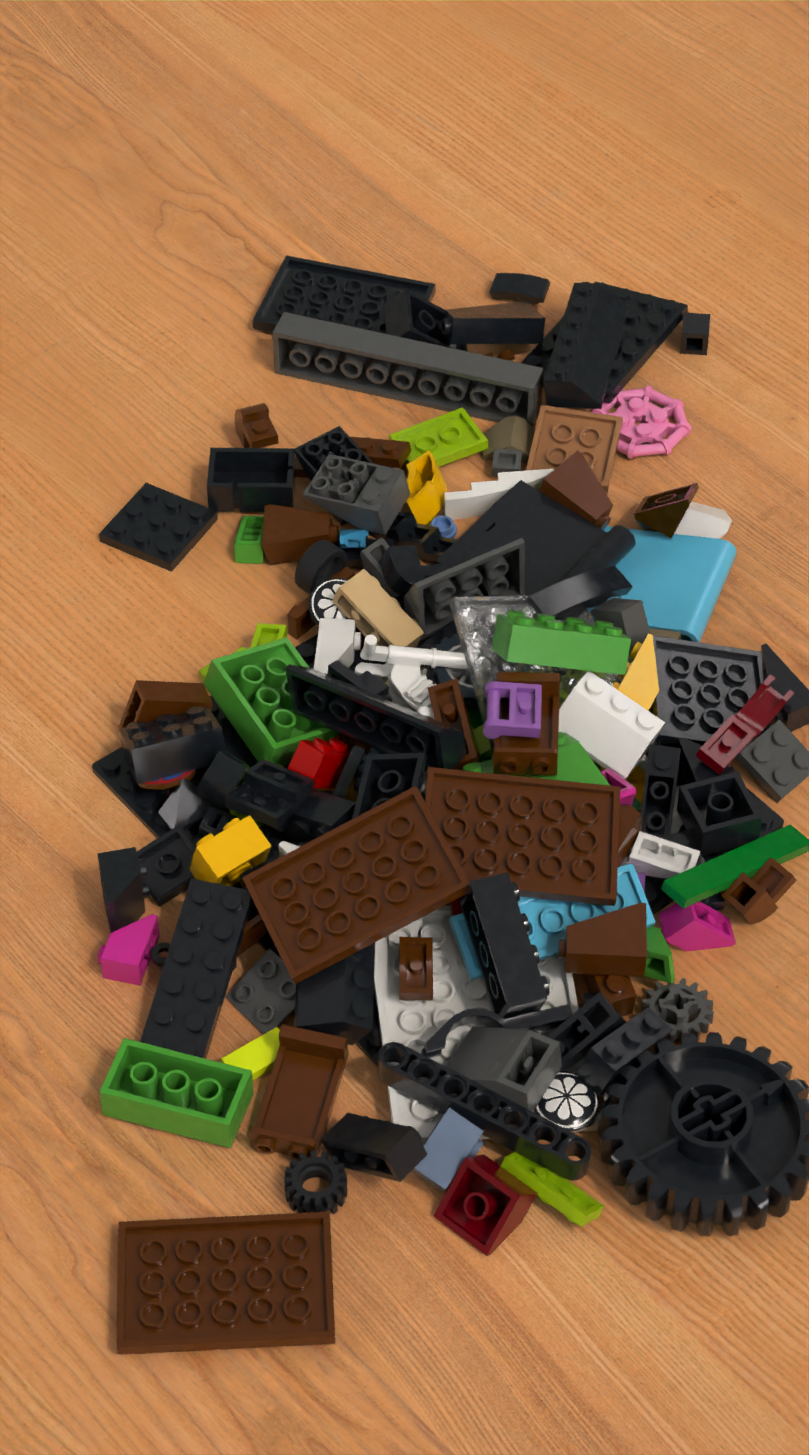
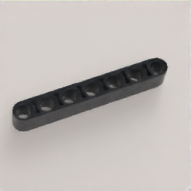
[378,1042,591,1180]

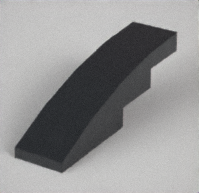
[355,511,457,563]
[526,566,633,620]

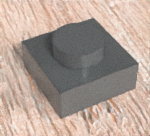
[492,449,522,476]

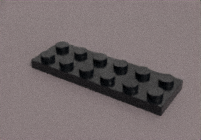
[140,878,253,1059]

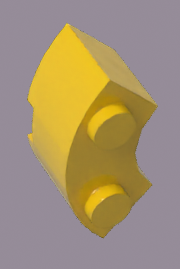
[403,450,447,525]

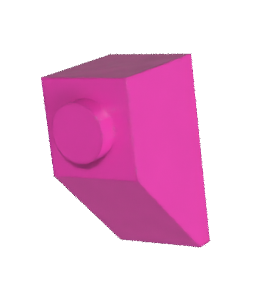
[659,901,736,951]
[98,914,160,986]

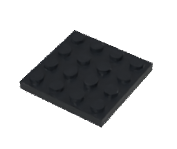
[652,636,772,748]

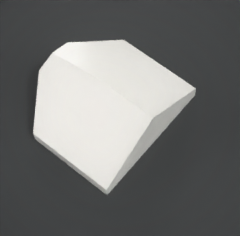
[674,502,732,539]

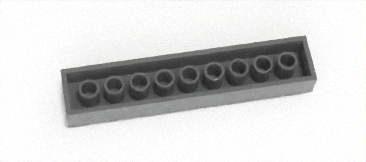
[273,312,543,427]

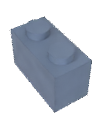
[412,1108,484,1192]

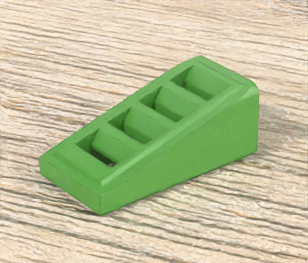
[234,515,265,564]

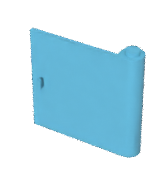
[562,526,737,642]

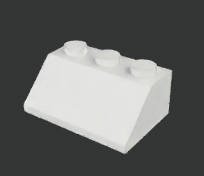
[558,671,665,779]

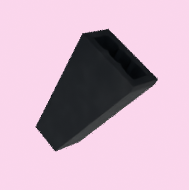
[441,302,546,344]

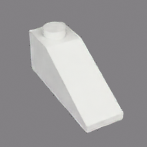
[314,618,361,674]

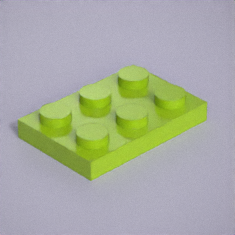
[389,407,488,467]

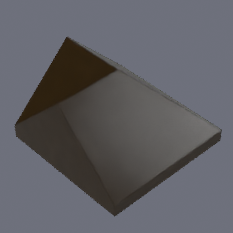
[634,483,699,538]

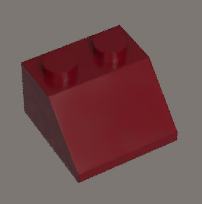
[433,1154,538,1256]

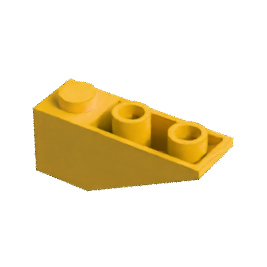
[613,633,659,711]

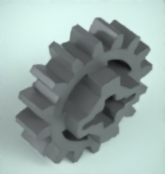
[641,978,714,1044]

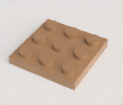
[526,405,623,493]

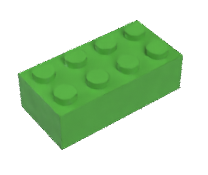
[492,610,631,675]
[99,1038,254,1148]

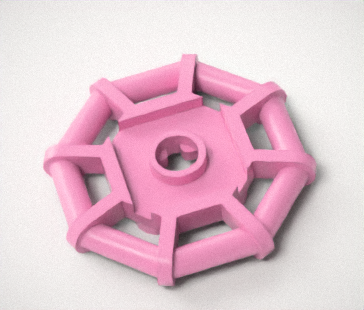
[590,385,691,459]

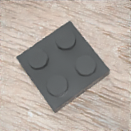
[736,720,809,803]

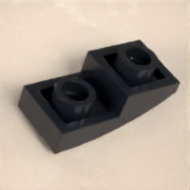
[489,273,551,304]

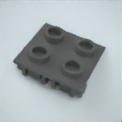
[226,948,296,1034]

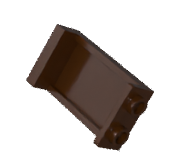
[493,672,560,775]
[248,1024,349,1161]

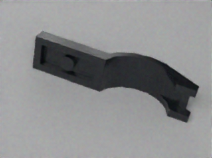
[421,1004,572,1058]

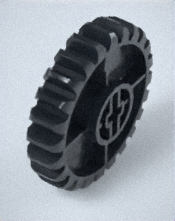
[597,1032,809,1237]

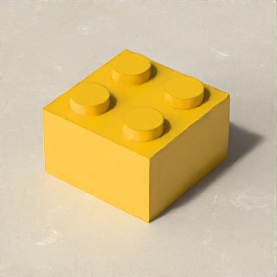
[189,815,271,887]

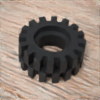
[284,1151,347,1214]

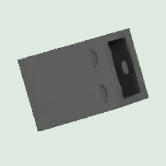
[303,454,411,535]
[446,1026,562,1112]

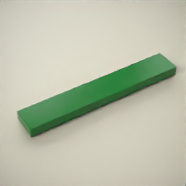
[661,824,809,909]

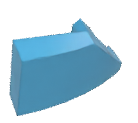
[340,529,369,549]

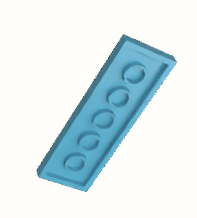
[449,863,656,981]

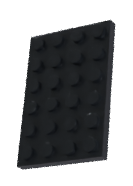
[253,255,436,334]
[521,281,688,404]

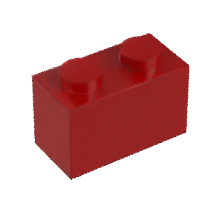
[287,738,351,788]

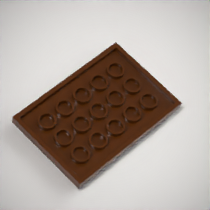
[425,767,620,906]
[242,786,469,984]
[117,1211,335,1355]

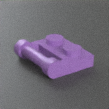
[483,681,542,739]

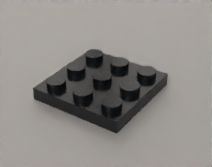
[99,483,218,572]

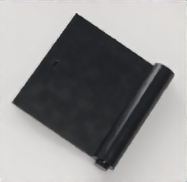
[436,480,636,621]

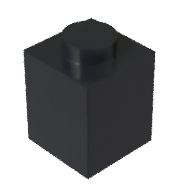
[680,312,710,356]

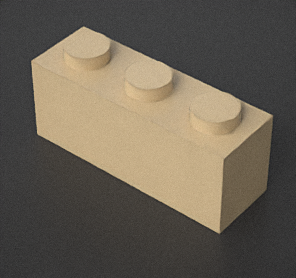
[332,569,424,648]

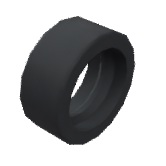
[295,540,348,594]

